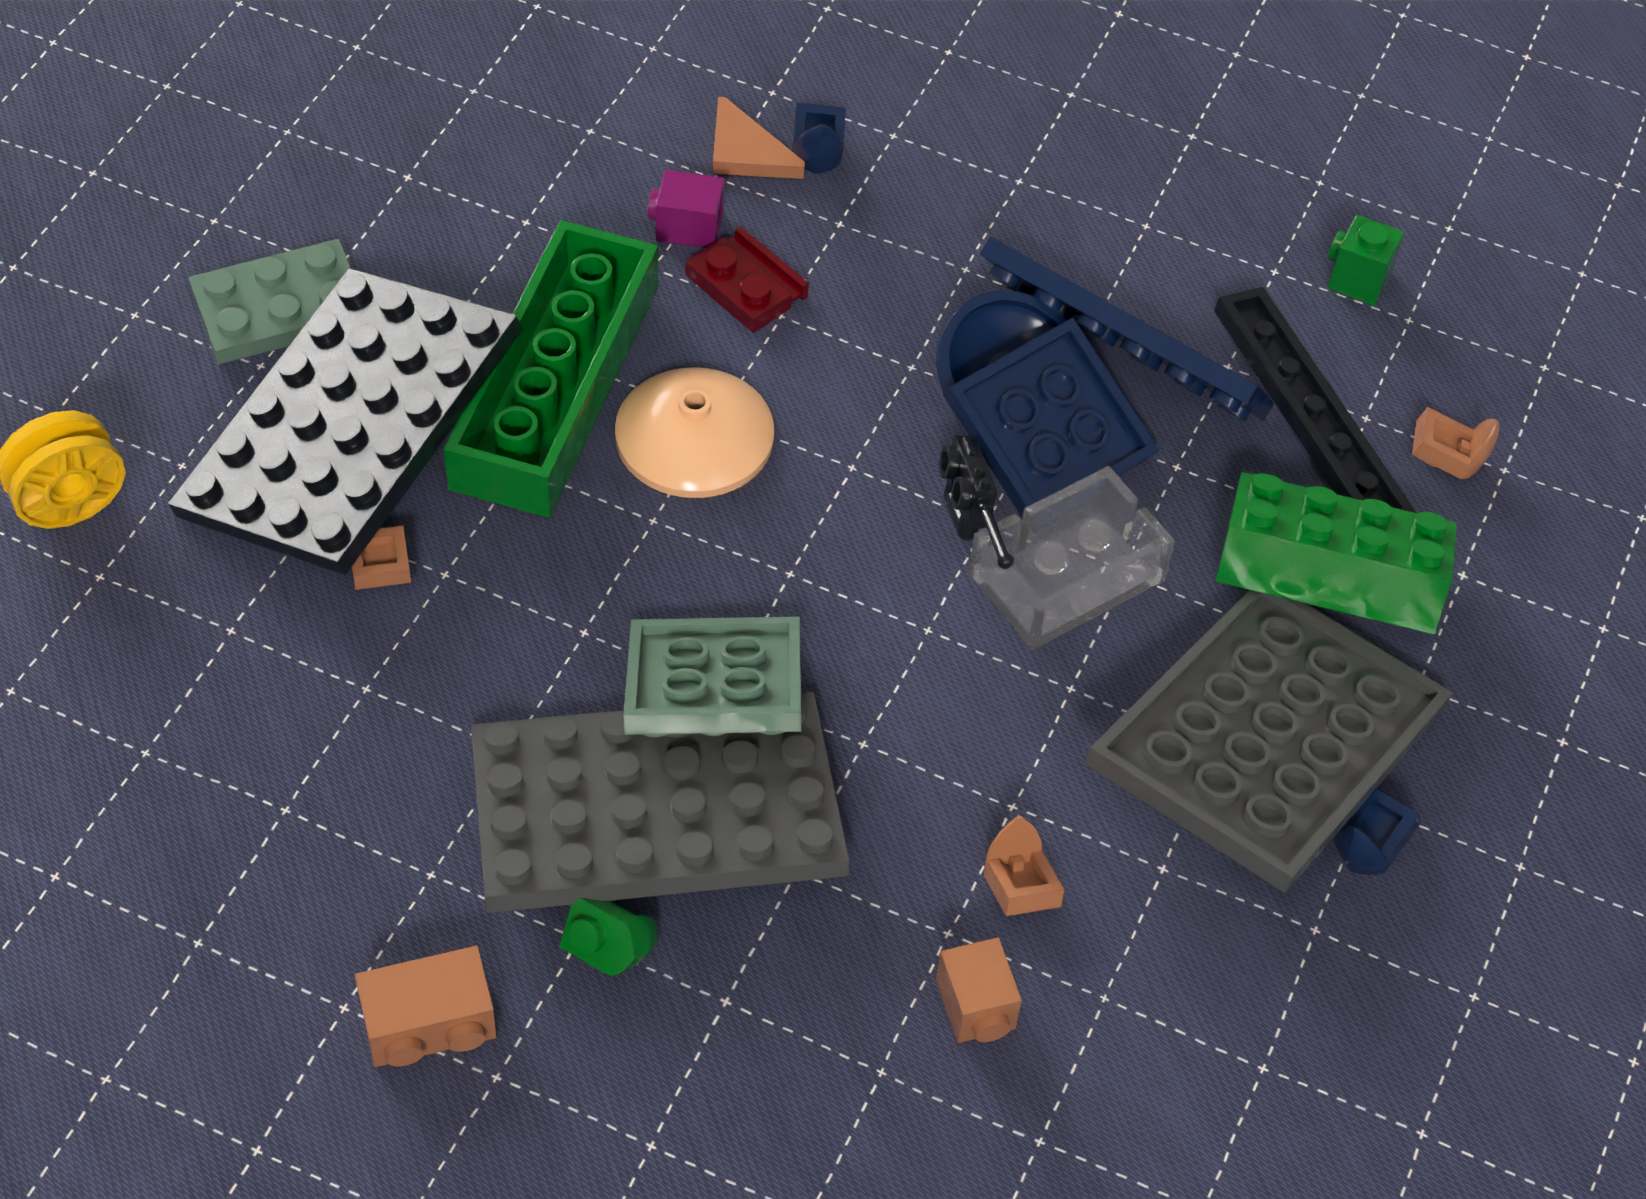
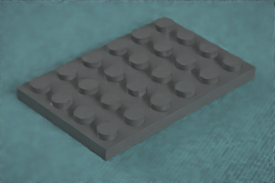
[1085,590,1453,893]
[471,692,849,913]

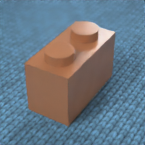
[355,945,497,1067]

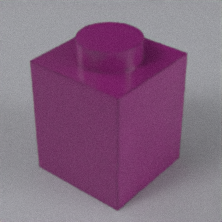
[648,170,725,248]

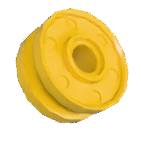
[0,410,126,529]

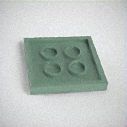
[623,616,802,737]

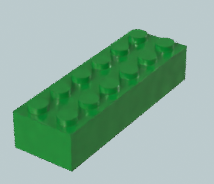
[444,220,658,518]

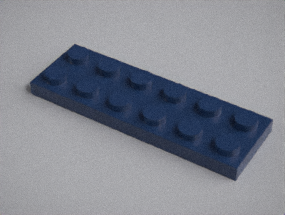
[980,236,1274,421]

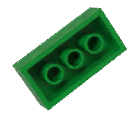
[1215,472,1457,635]

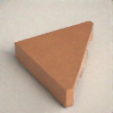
[713,97,805,179]

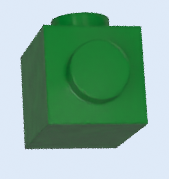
[1328,214,1404,306]

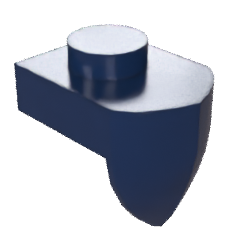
[792,103,846,174]
[1335,788,1421,875]

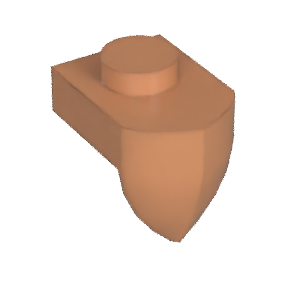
[1412,407,1499,479]
[984,815,1064,916]

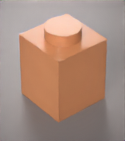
[936,937,1022,1043]

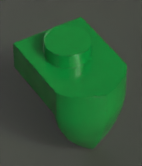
[559,898,660,976]

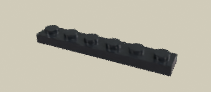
[1214,287,1417,513]

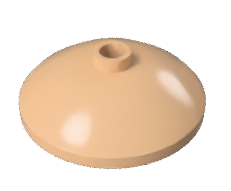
[615,367,774,498]

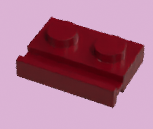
[685,226,809,333]

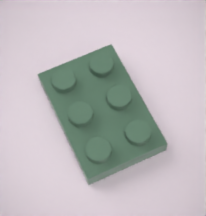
[188,239,351,365]

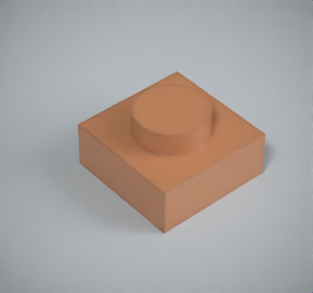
[352,526,411,590]

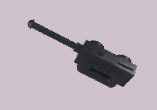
[939,435,1014,569]

